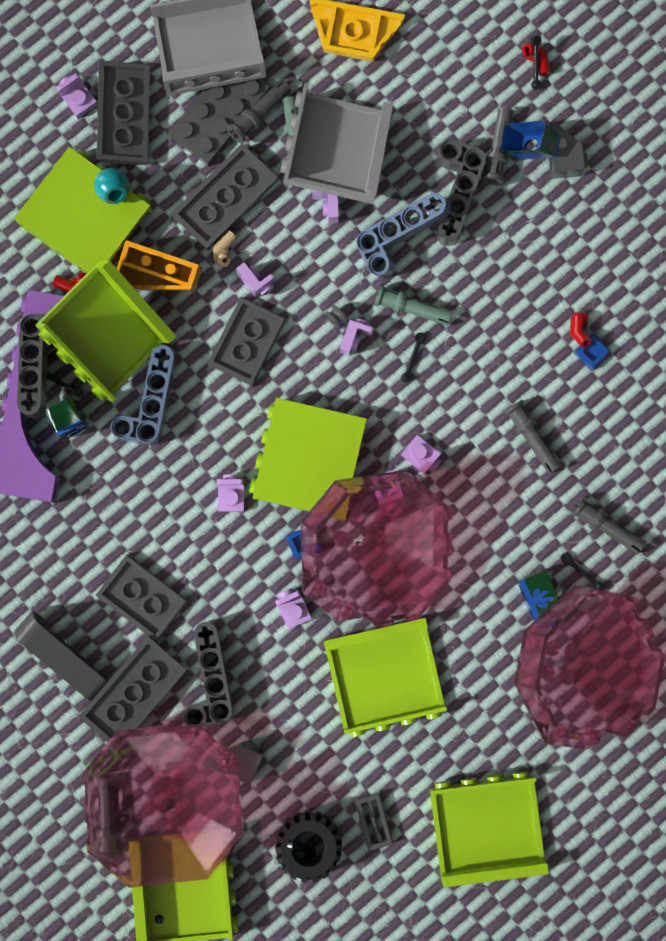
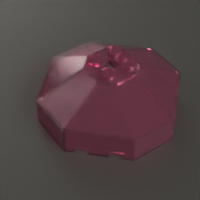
[301,470,452,627]
[514,585,665,750]
[83,724,244,888]

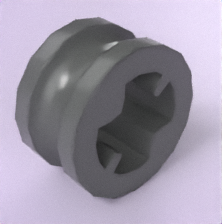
[325,305,349,330]

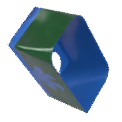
[501,121,562,160]
[44,397,89,439]
[517,569,567,628]

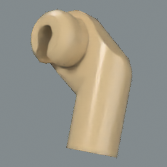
[213,230,237,267]

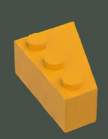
[117,240,203,291]

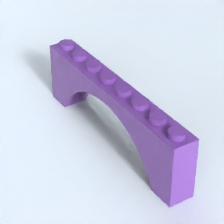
[0,290,64,503]

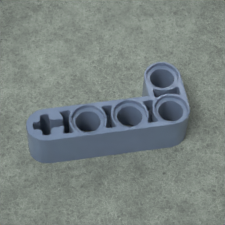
[356,193,451,278]
[111,345,176,446]

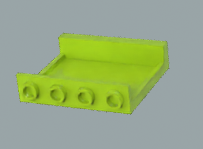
[14,147,153,273]
[35,260,177,402]
[249,398,366,520]
[324,618,447,737]
[429,771,549,888]
[128,829,239,941]

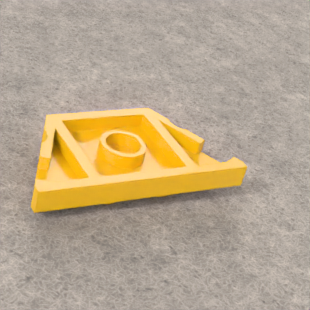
[310,0,405,62]

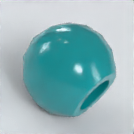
[94,167,130,204]

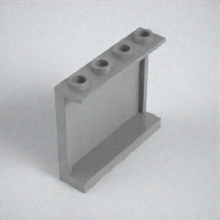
[150,0,266,96]
[280,83,393,204]

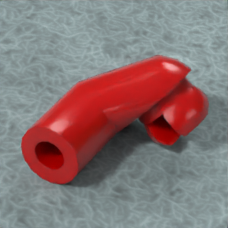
[522,43,551,76]
[52,272,87,293]
[569,312,592,348]

